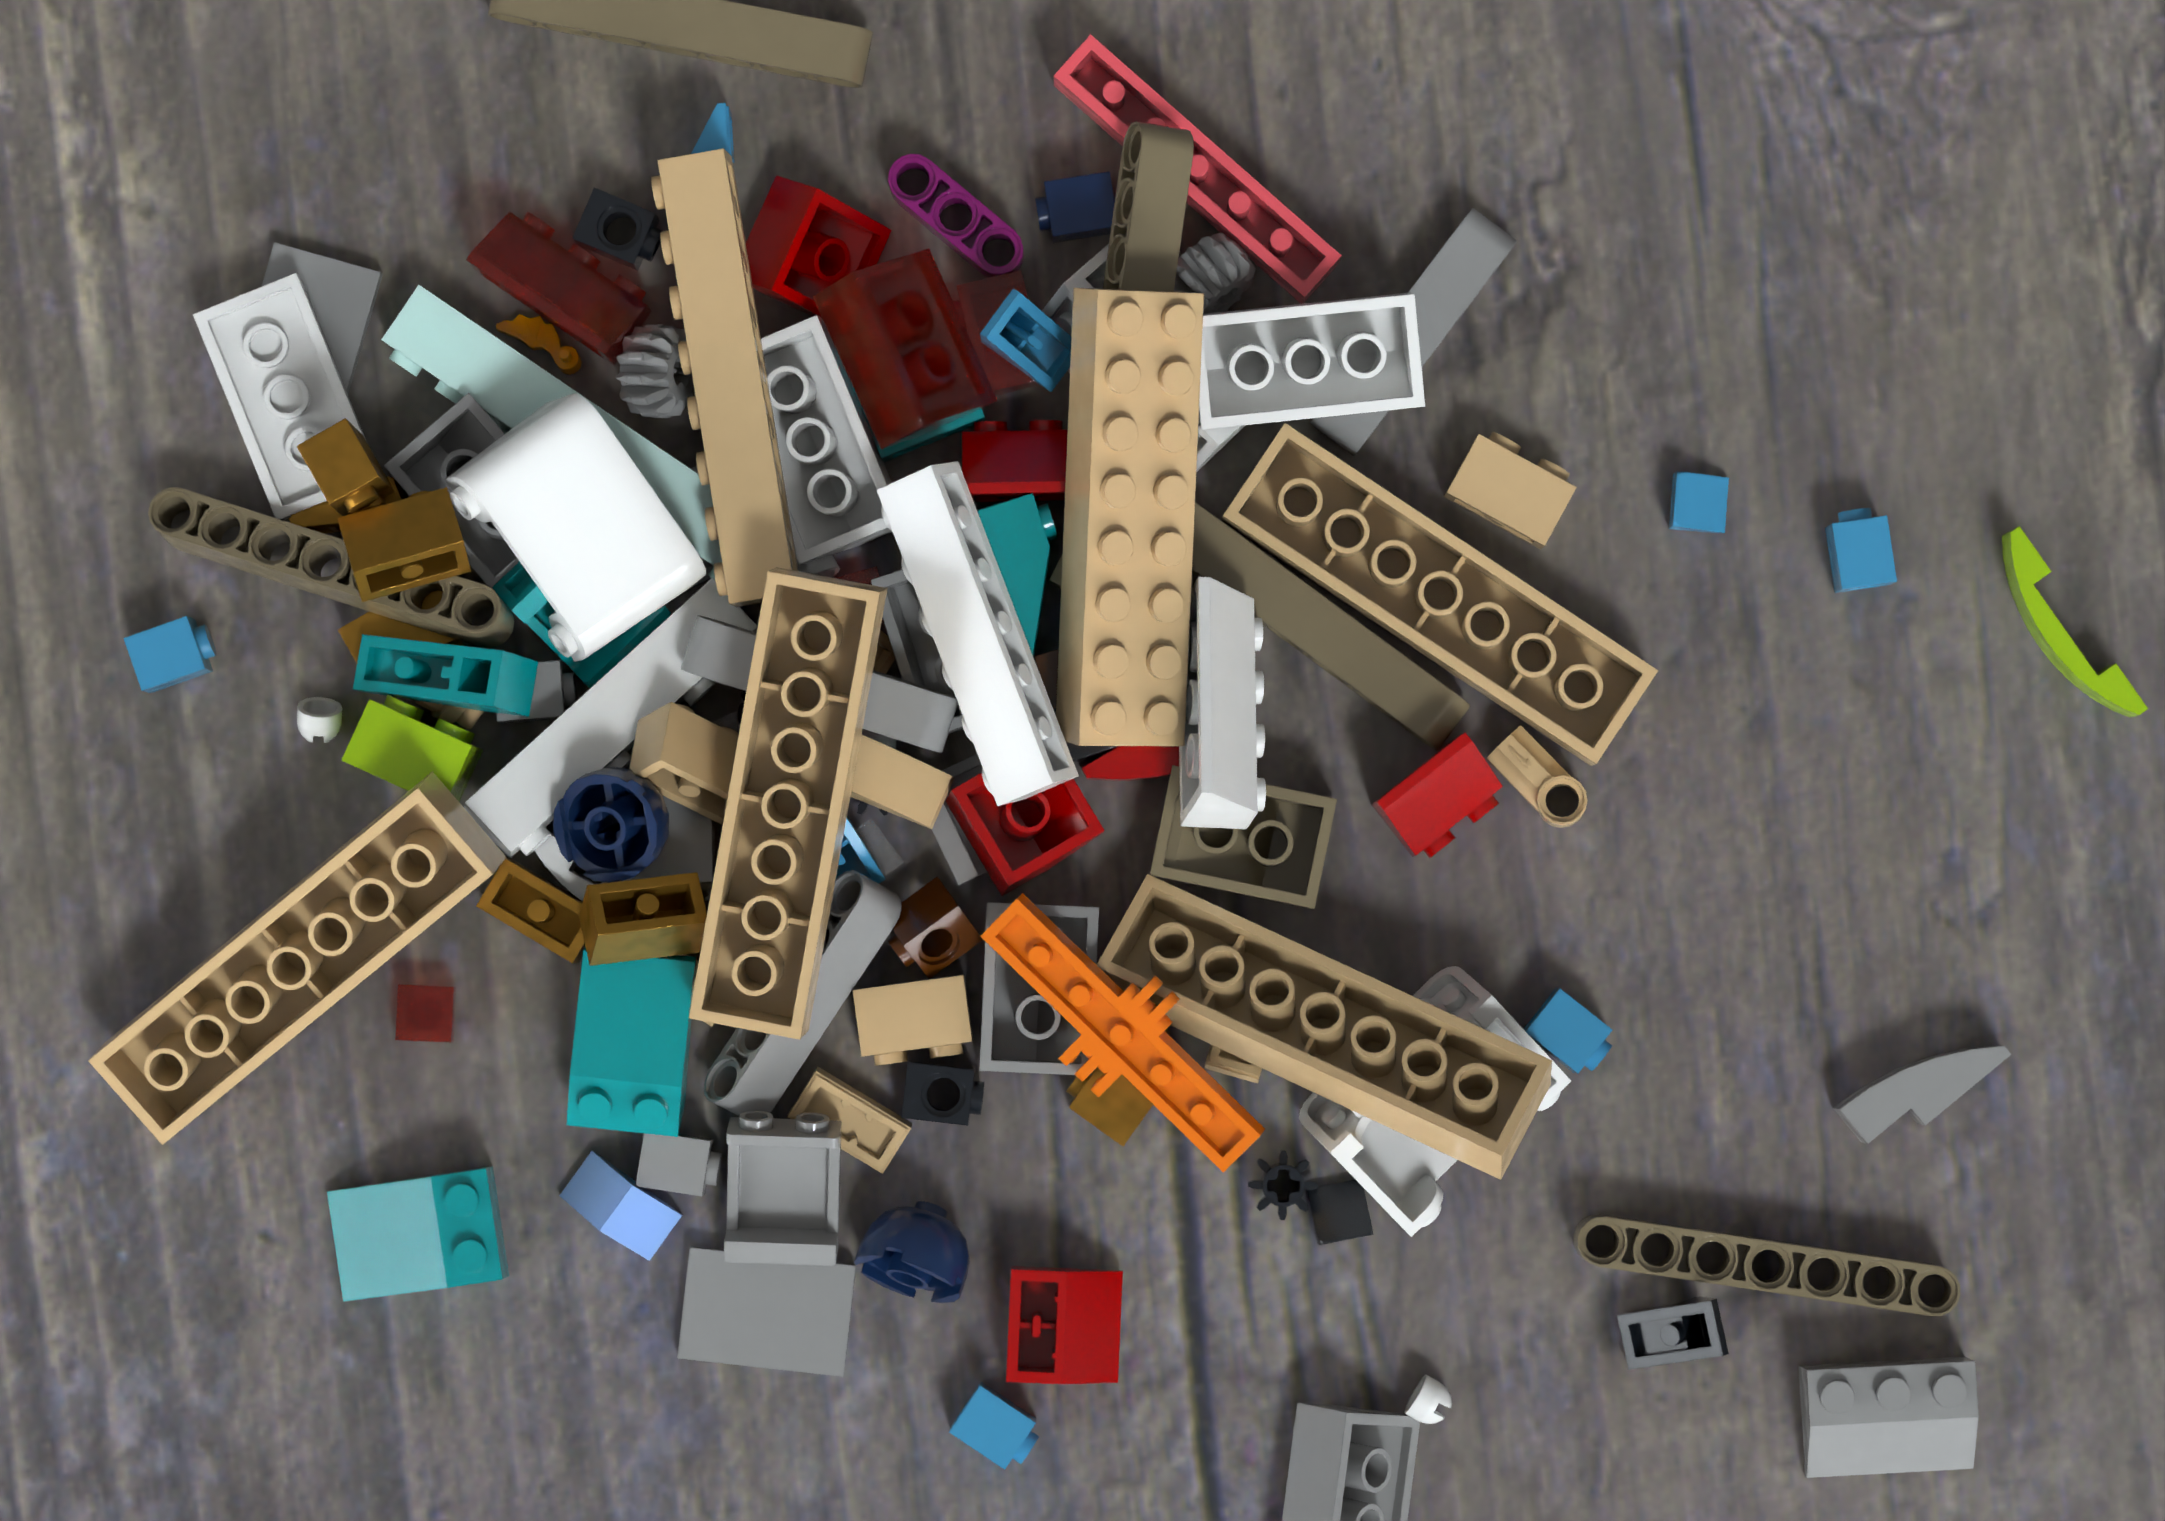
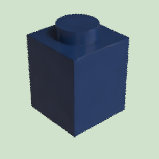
[1035,171,1115,243]

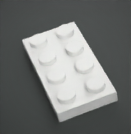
[193,273,367,521]

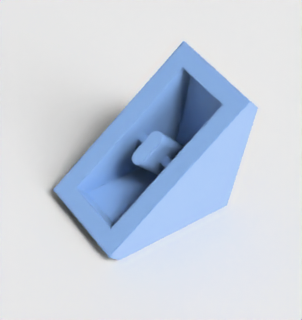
[559,1150,682,1261]

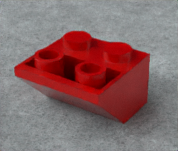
[1006,1266,1123,1384]

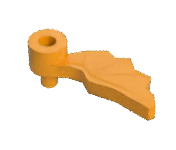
[496,314,582,375]

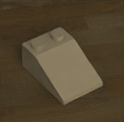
[1150,765,1337,910]

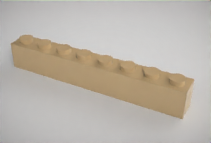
[651,148,799,607]

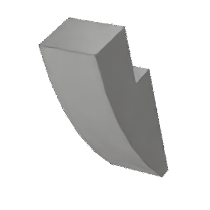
[1833,1045,2011,1144]

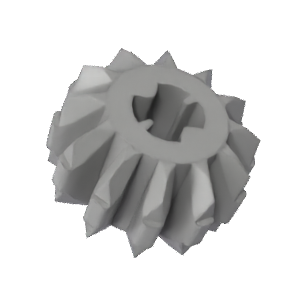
[1174,232,1256,314]
[616,324,694,418]

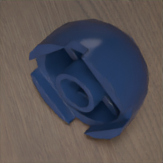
[553,767,669,883]
[854,1201,970,1303]

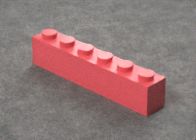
[1054,34,1342,304]

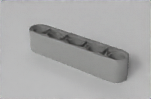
[1310,208,1517,456]
[681,615,958,753]
[704,870,901,1116]

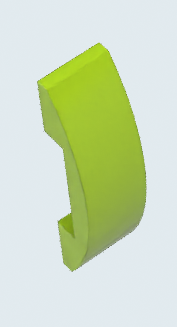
[2002,526,2148,718]

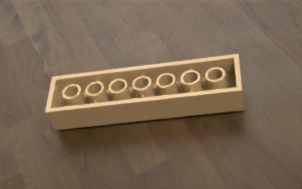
[1056,288,1204,746]
[1221,423,1658,766]
[689,567,888,1040]
[88,771,506,1145]
[1097,874,1552,1180]

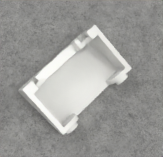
[445,393,706,662]
[1299,966,1571,1237]

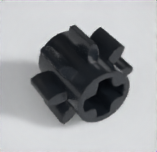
[1248,1150,1318,1220]

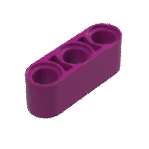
[888,154,1024,281]

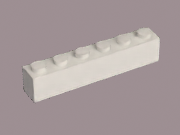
[877,461,1079,806]
[464,578,758,859]

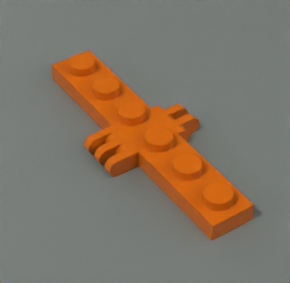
[980,893,1265,1173]

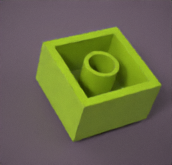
[341,695,483,802]

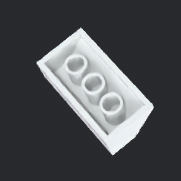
[1199,293,1425,430]
[761,315,892,565]
[1179,577,1266,829]

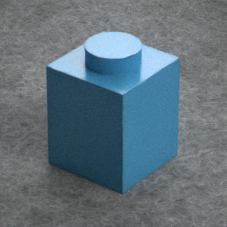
[1825,508,1897,593]
[123,616,217,693]
[1523,988,1612,1074]
[949,1382,1039,1470]

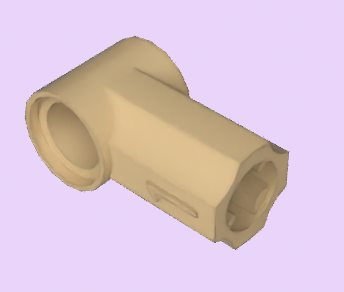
[1486,725,1588,828]

